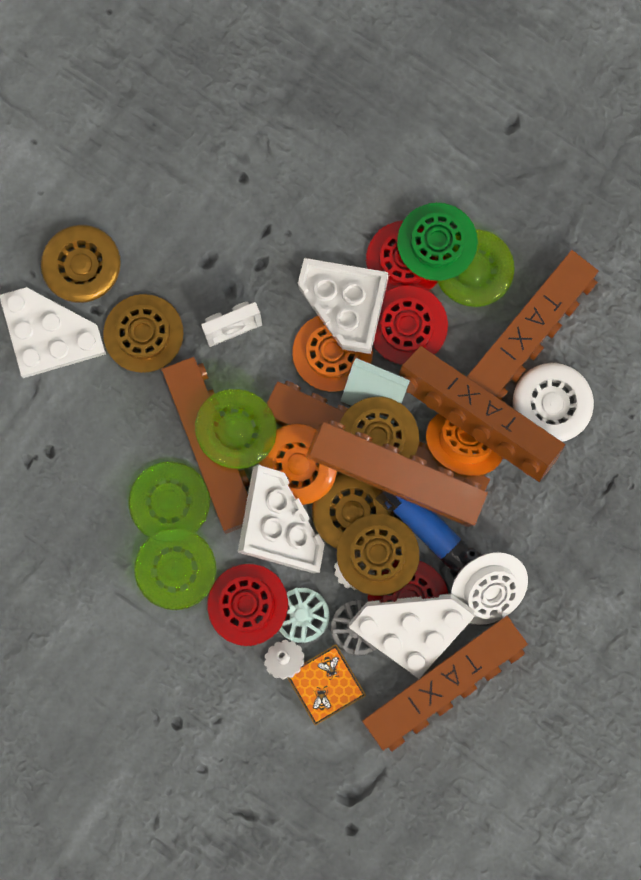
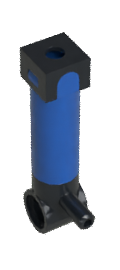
[375,491,482,579]

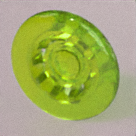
[435,229,515,307]
[195,389,277,469]
[129,461,210,542]
[134,528,216,610]

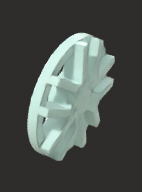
[279,588,330,643]

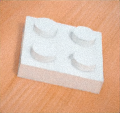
[201,302,262,347]

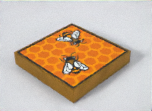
[287,644,366,726]

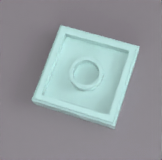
[341,358,410,423]

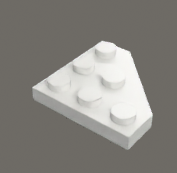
[298,258,388,354]
[0,287,106,378]
[238,465,324,573]
[349,594,475,679]

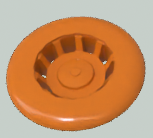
[292,316,373,392]
[426,414,503,476]
[258,424,337,505]

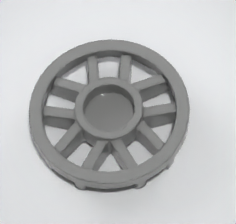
[330,600,377,656]

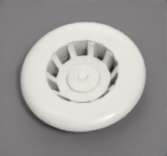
[513,363,594,442]
[451,552,528,625]

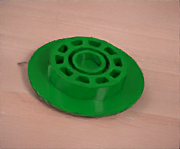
[397,203,478,281]

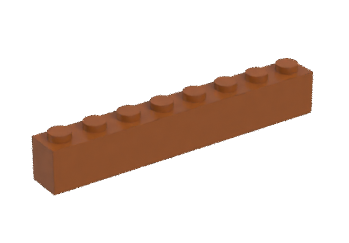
[263,381,490,491]

